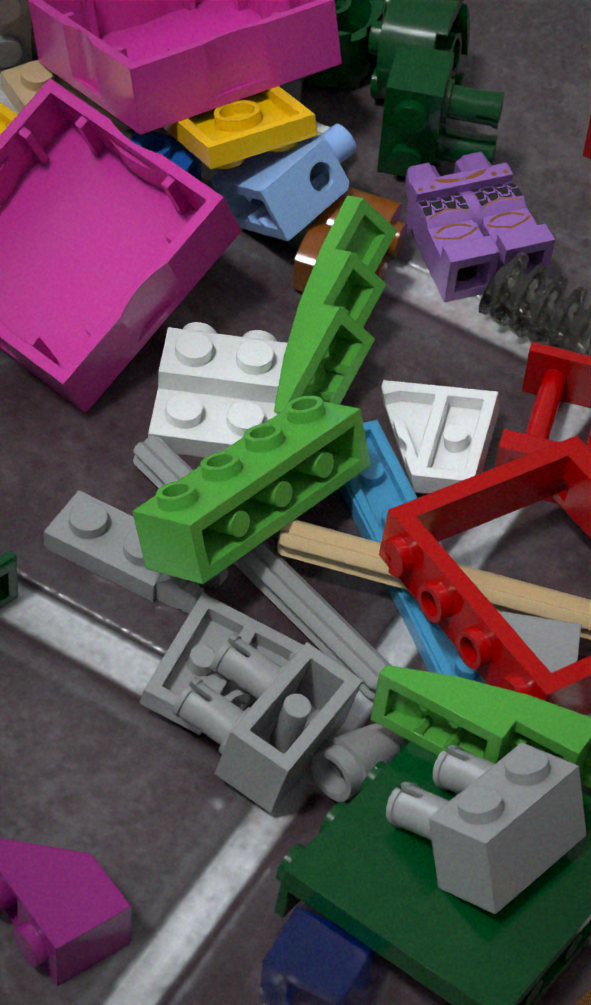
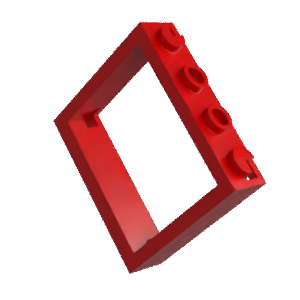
[379,435,591,715]

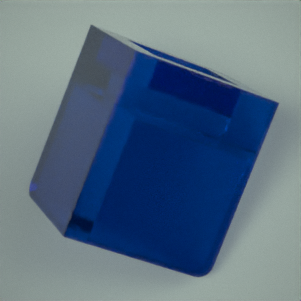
[259,905,374,1005]

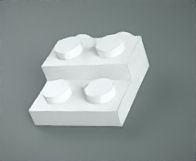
[148,322,287,458]

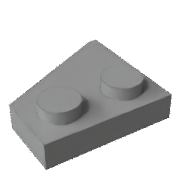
[139,593,304,735]

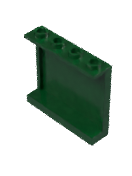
[274,738,591,1005]

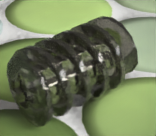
[479,252,591,356]

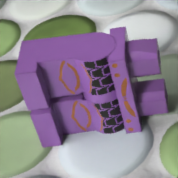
[405,152,555,303]

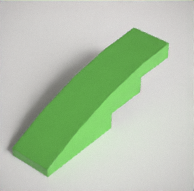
[274,196,398,414]
[370,665,591,789]

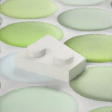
[381,380,500,494]

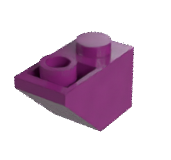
[0,838,131,986]

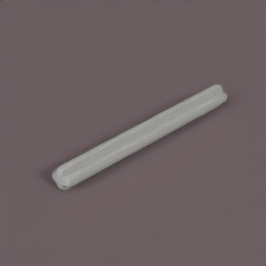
[133,435,392,700]

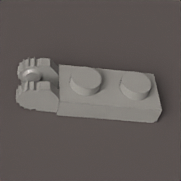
[44,490,229,614]

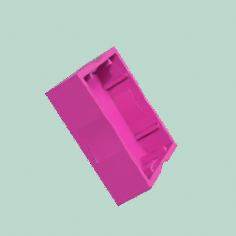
[28,0,342,135]
[0,78,242,413]

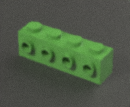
[132,396,371,584]

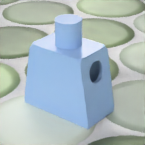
[210,124,357,241]

